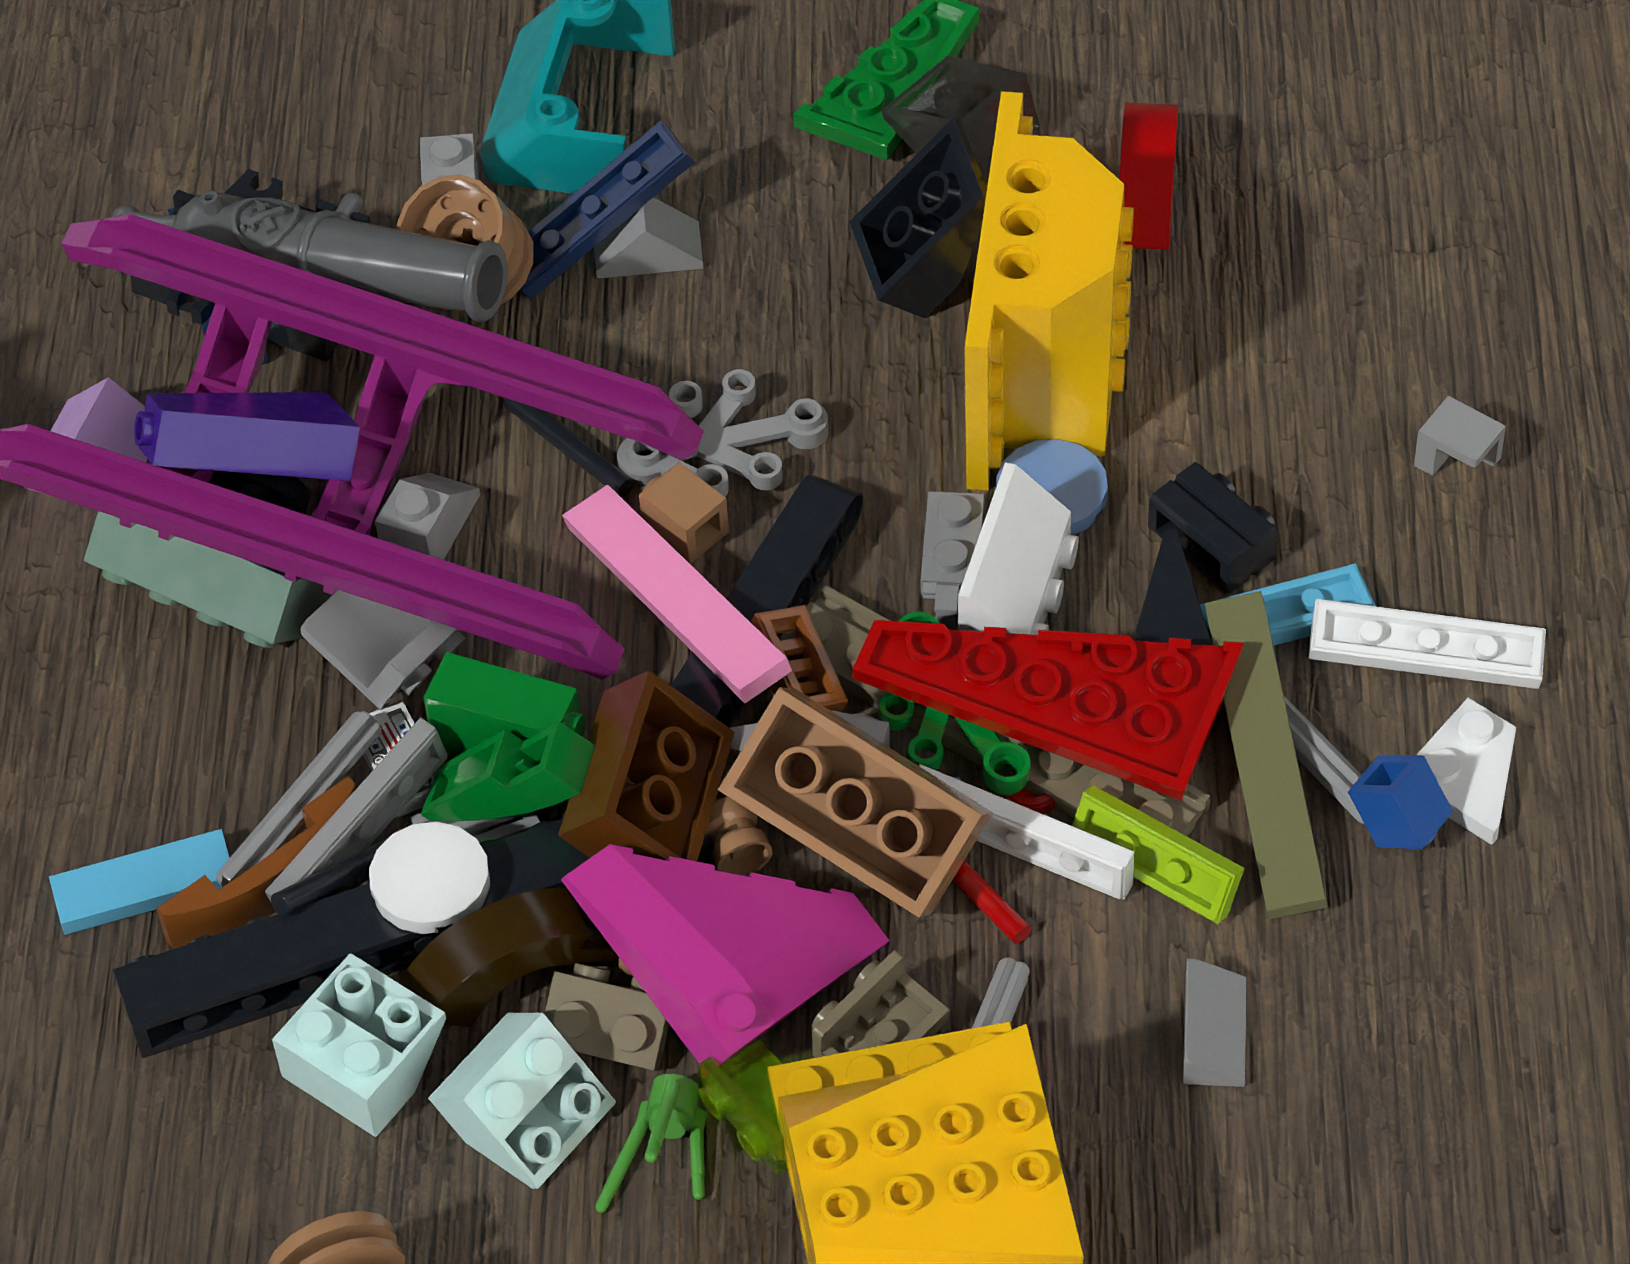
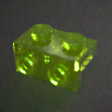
[698,1039,787,1176]

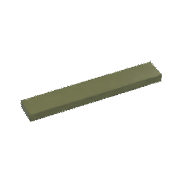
[1205,591,1328,920]

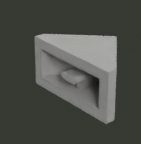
[594,197,703,278]

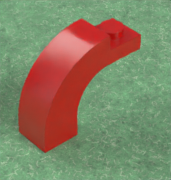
[1119,102,1178,250]

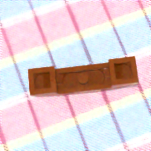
[156,776,357,948]

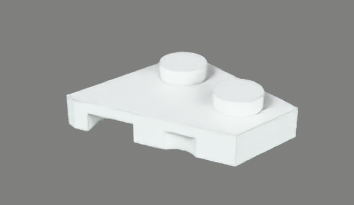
[1417,698,1516,845]

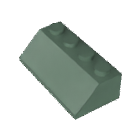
[84,511,332,648]

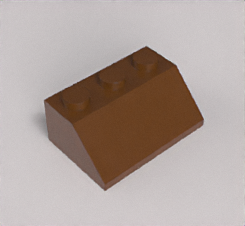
[558,670,735,861]

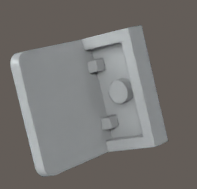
[301,590,466,710]

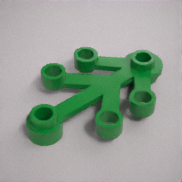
[878,612,1031,795]

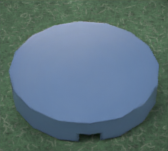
[996,439,1108,535]

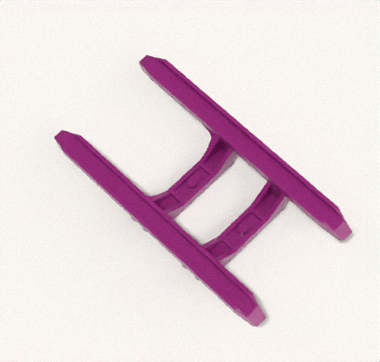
[0,214,704,680]

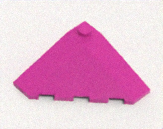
[561,844,890,1075]

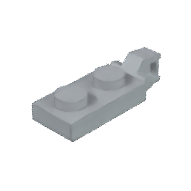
[920,491,984,630]

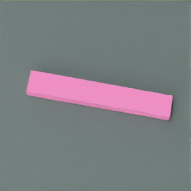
[562,485,792,703]

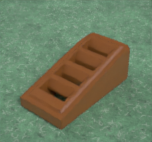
[751,605,848,712]

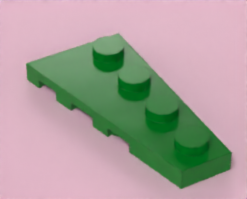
[793,0,979,161]

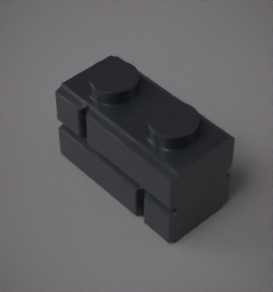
[1148,462,1278,594]

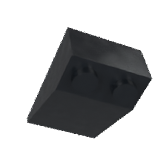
[849,118,987,318]

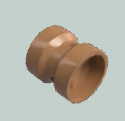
[706,797,772,876]

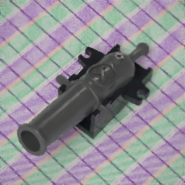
[112,169,508,362]

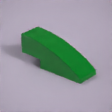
[421,721,595,821]

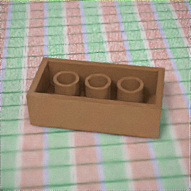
[718,688,993,918]

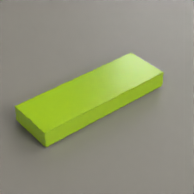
[1072,785,1245,924]

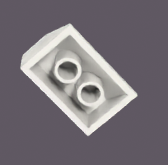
[958,462,1079,635]

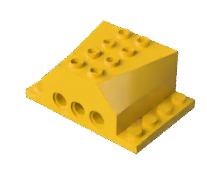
[965,91,1134,491]
[768,1021,1084,1264]

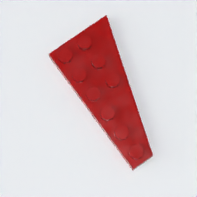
[852,620,1244,801]

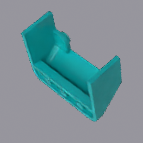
[480,0,675,194]

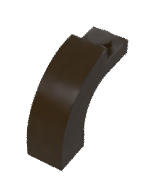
[400,888,619,1026]

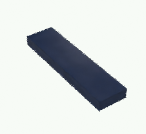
[520,120,695,299]

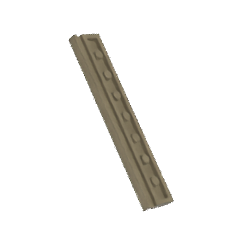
[778,585,1210,837]

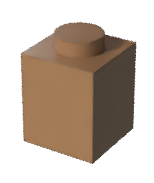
[639,462,729,564]

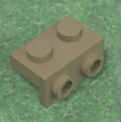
[812,950,950,1058]
[544,963,670,1071]

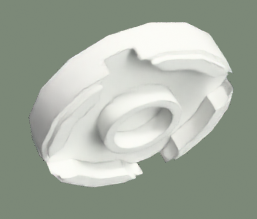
[369,822,490,934]

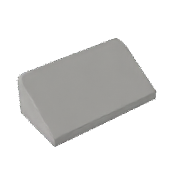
[1183,958,1246,1087]

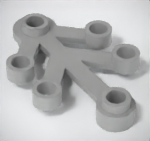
[617,369,829,497]

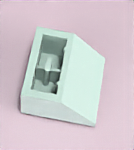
[272,953,446,1137]
[428,1013,616,1189]

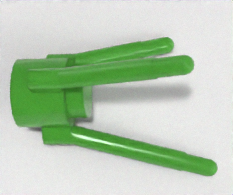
[595,1074,708,1213]

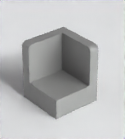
[1414,396,1506,476]

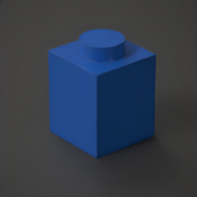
[1348,755,1453,850]

